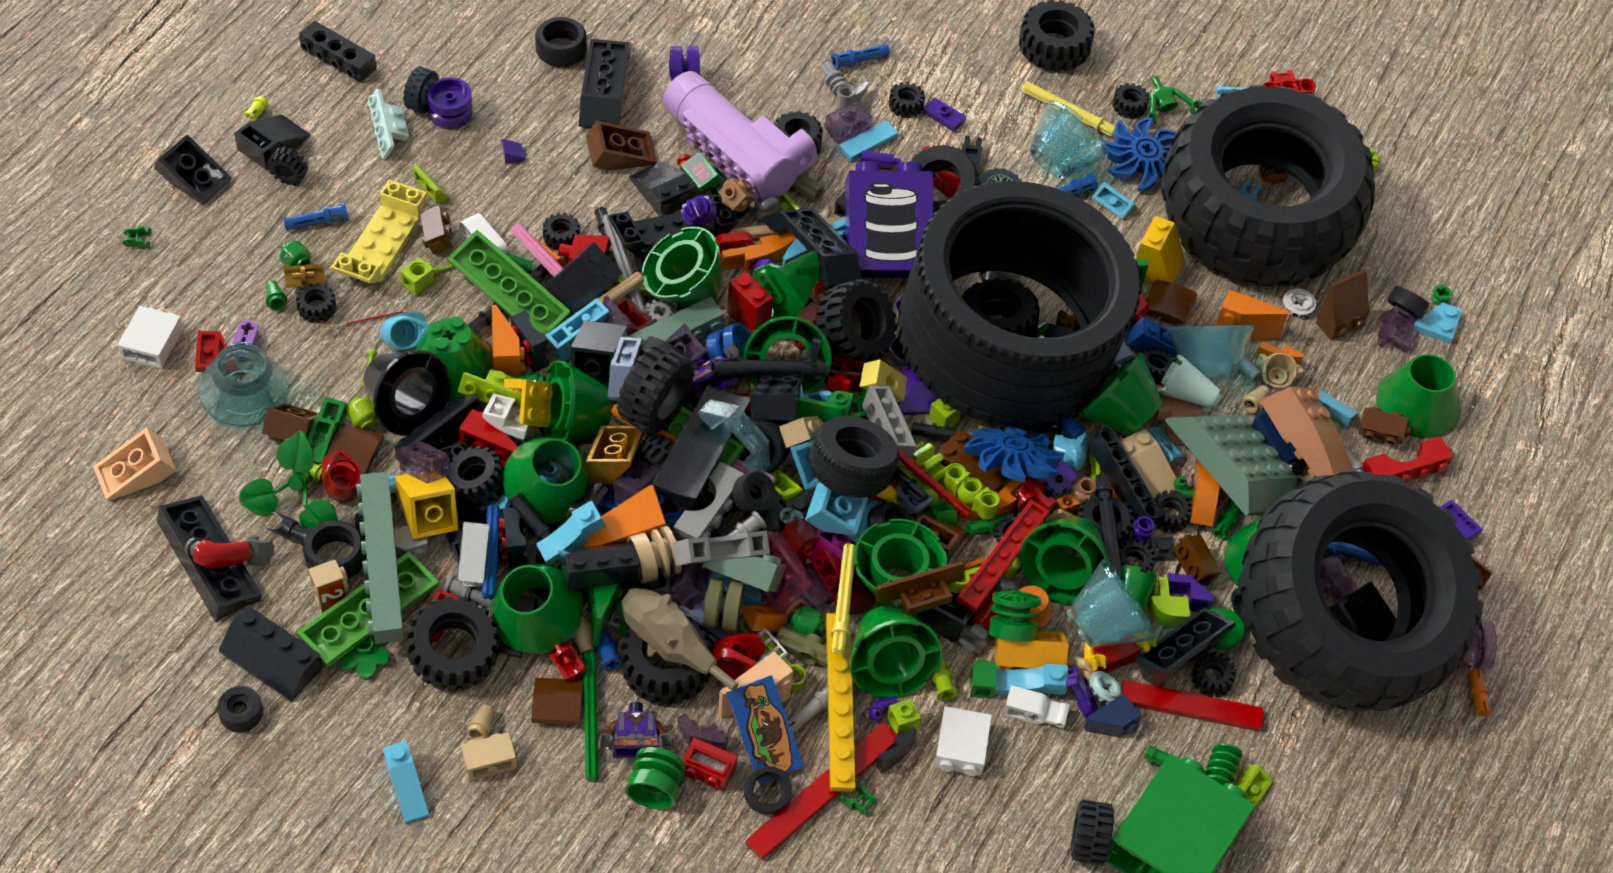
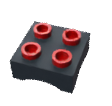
[511,310,549,373]
[499,508,527,572]

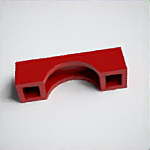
[1362,436,1454,483]

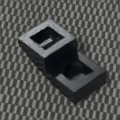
[876,728,917,773]

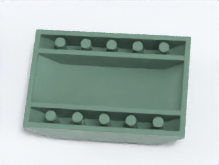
[1165,415,1297,516]

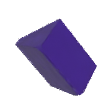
[501,139,525,163]

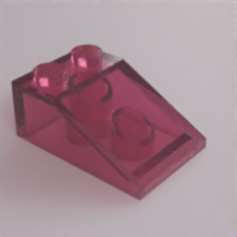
[758,531,813,615]

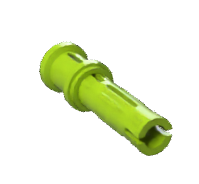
[932,634,958,701]

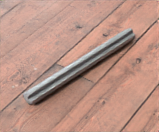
[603,213,646,317]

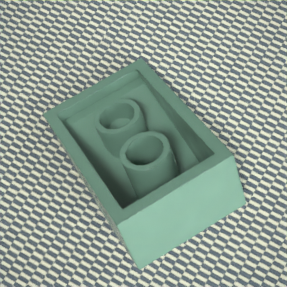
[702,554,786,592]

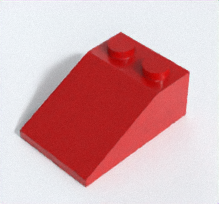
[459,409,518,468]

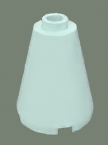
[1158,354,1221,408]

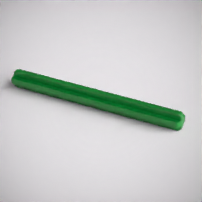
[584,651,598,781]

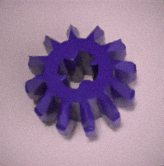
[681,195,717,227]

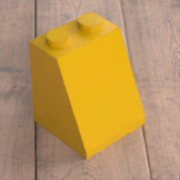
[1136,215,1185,284]
[394,468,458,539]

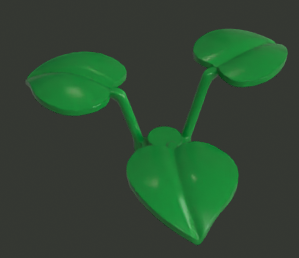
[239,431,338,529]

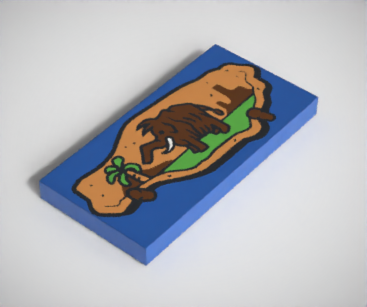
[726,675,804,784]

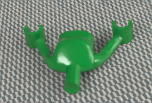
[1146,76,1203,124]

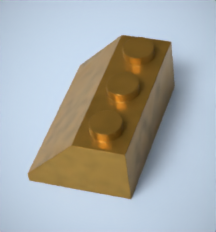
[586,426,644,486]

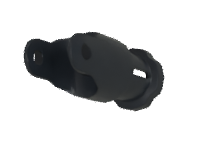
[263,511,312,547]

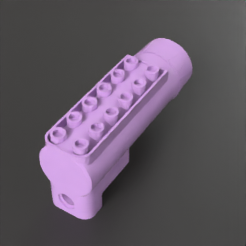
[662,71,818,203]

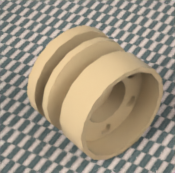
[628,526,682,584]

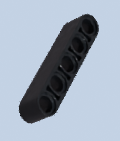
[1088,427,1161,522]

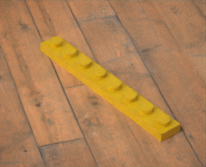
[826,613,855,792]

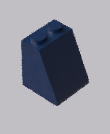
[1252,409,1307,471]

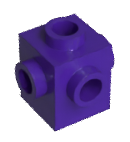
[1043,460,1078,494]

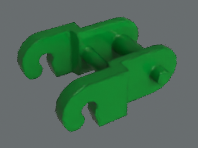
[123,226,152,249]
[839,781,877,815]

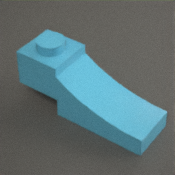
[537,501,606,565]
[995,663,1068,695]

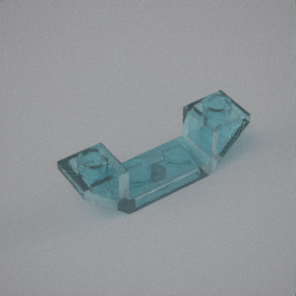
[697,400,770,473]

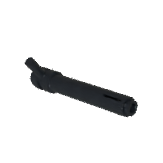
[710,338,827,380]

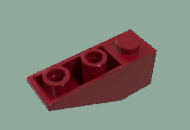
[811,547,875,615]

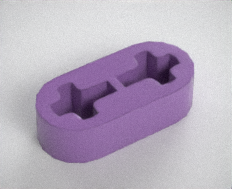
[232,320,259,359]

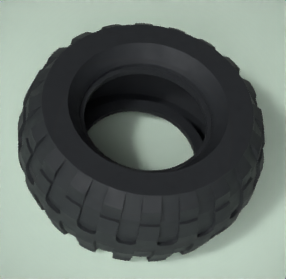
[1161,85,1376,287]
[1238,471,1483,712]

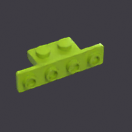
[458,369,522,408]

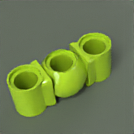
[943,463,1000,520]

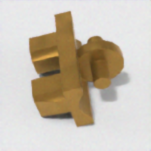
[284,264,325,288]

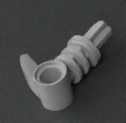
[821,61,869,111]

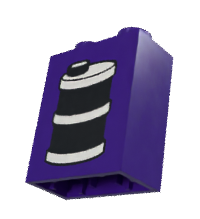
[845,161,933,278]

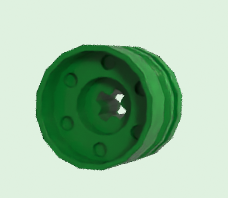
[989,590,1042,642]
[625,747,686,810]

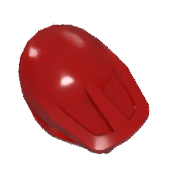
[322,449,361,502]
[711,634,765,680]

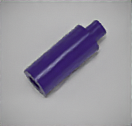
[861,150,901,169]

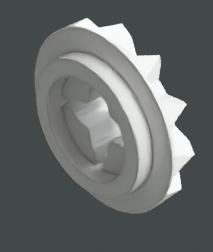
[1282,289,1316,317]

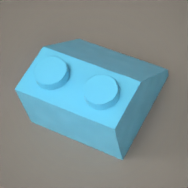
[805,482,868,535]

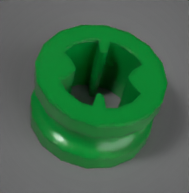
[1431,285,1452,305]

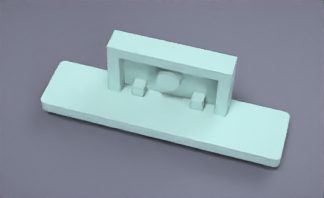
[368,89,409,159]

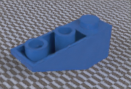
[1127,317,1194,360]

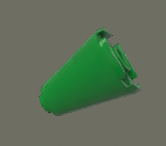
[1112,565,1158,631]

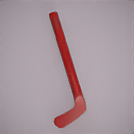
[898,448,970,517]

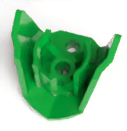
[752,251,820,317]

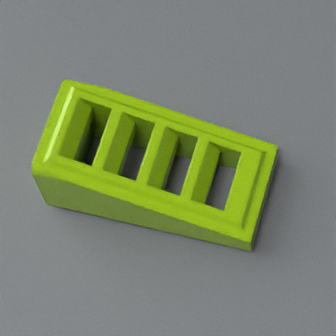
[769,469,803,502]

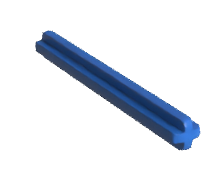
[482,504,500,600]

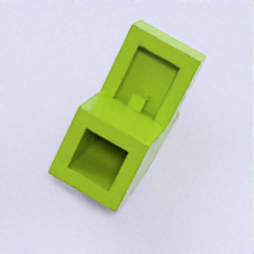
[1148,577,1190,628]

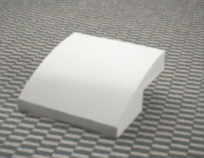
[482,393,530,440]

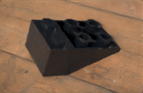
[234,114,311,170]

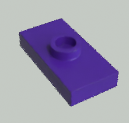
[922,97,966,132]
[1439,499,1483,541]

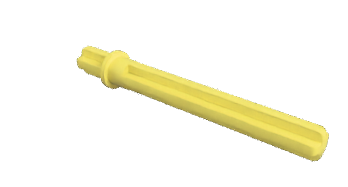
[1022,81,1115,137]
[831,543,856,655]

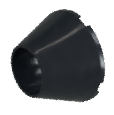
[363,350,451,436]

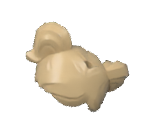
[1256,353,1304,389]

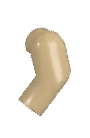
[1067,655,1095,683]

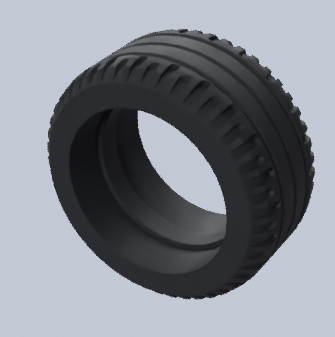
[535,17,587,67]
[731,416,790,473]
[303,520,366,579]

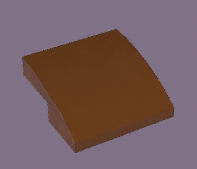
[1146,280,1197,324]
[325,423,384,474]
[531,678,583,725]

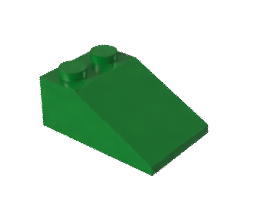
[587,583,624,646]

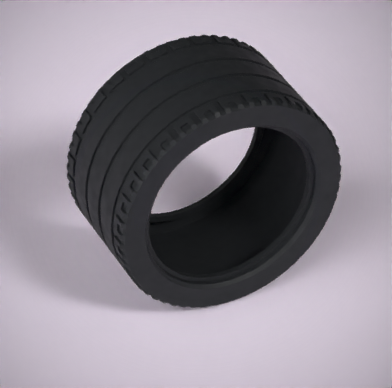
[897,181,1141,427]

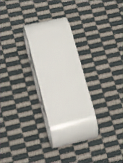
[459,213,510,255]

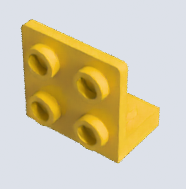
[504,379,553,428]

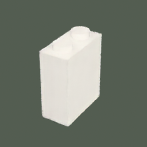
[117,306,183,369]
[458,522,489,587]
[934,706,992,776]

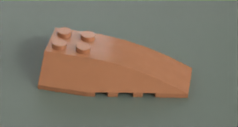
[1260,387,1353,478]

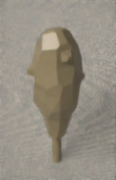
[622,588,739,691]

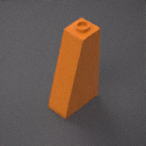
[580,485,666,548]

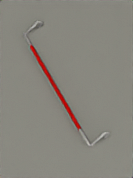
[336,309,414,335]

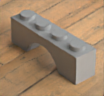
[673,462,744,541]
[673,531,770,566]

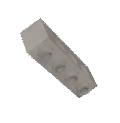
[862,386,916,466]

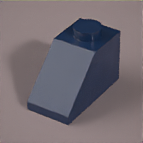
[1084,694,1142,738]

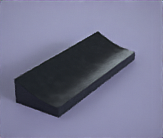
[652,384,750,509]
[157,495,262,622]

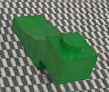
[308,396,349,464]

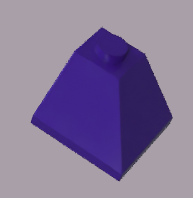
[897,366,937,415]

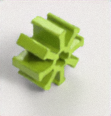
[906,442,947,486]

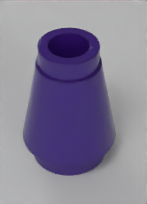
[1132,516,1155,546]

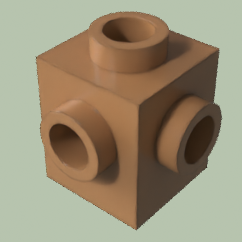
[719,178,756,212]

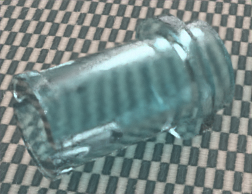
[780,508,803,528]

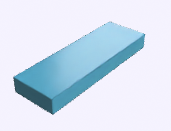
[839,121,898,162]

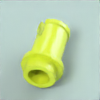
[244,96,268,121]

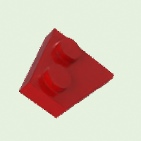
[195,330,239,374]

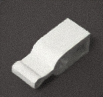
[1003,685,1070,728]

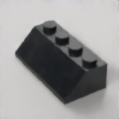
[394,395,480,470]
[219,605,323,702]
[1135,607,1236,687]

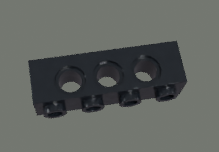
[298,20,377,82]

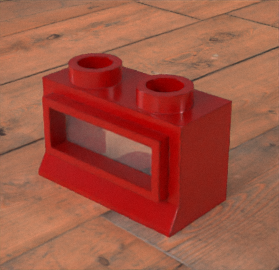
[683,738,738,791]

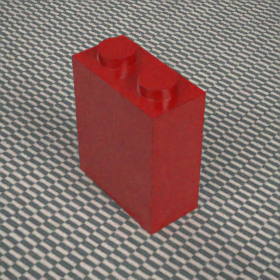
[727,271,773,331]

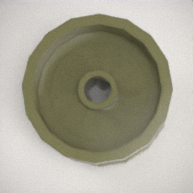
[703,577,744,633]

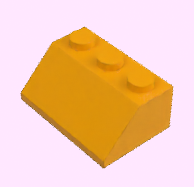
[994,630,1069,670]

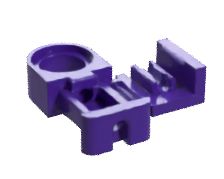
[1066,665,1099,719]

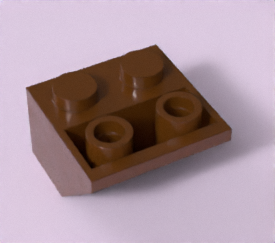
[915,511,969,563]

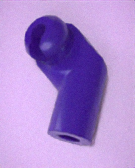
[869,696,898,722]

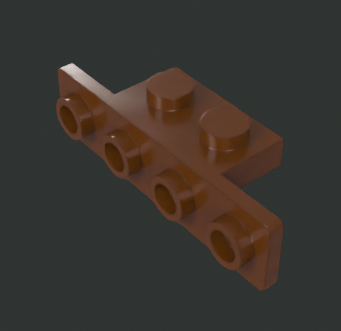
[876,561,965,615]

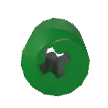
[1205,743,1243,785]

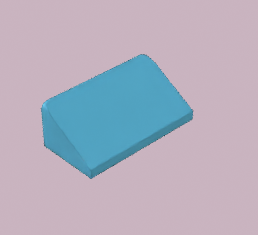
[1091,182,1137,220]
[1318,391,1358,427]
[1146,427,1185,467]

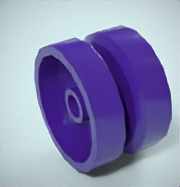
[669,46,700,82]
[427,77,473,129]

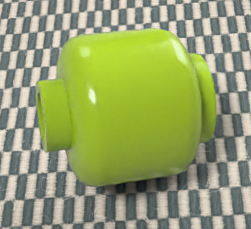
[346,397,378,430]

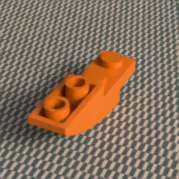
[721,232,796,273]

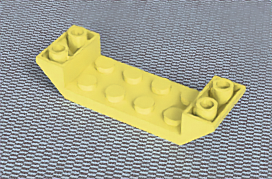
[331,180,427,283]

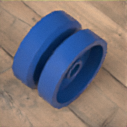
[706,323,751,360]

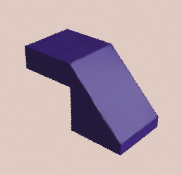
[1167,573,1214,612]

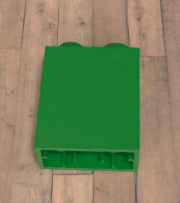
[1106,753,1255,873]

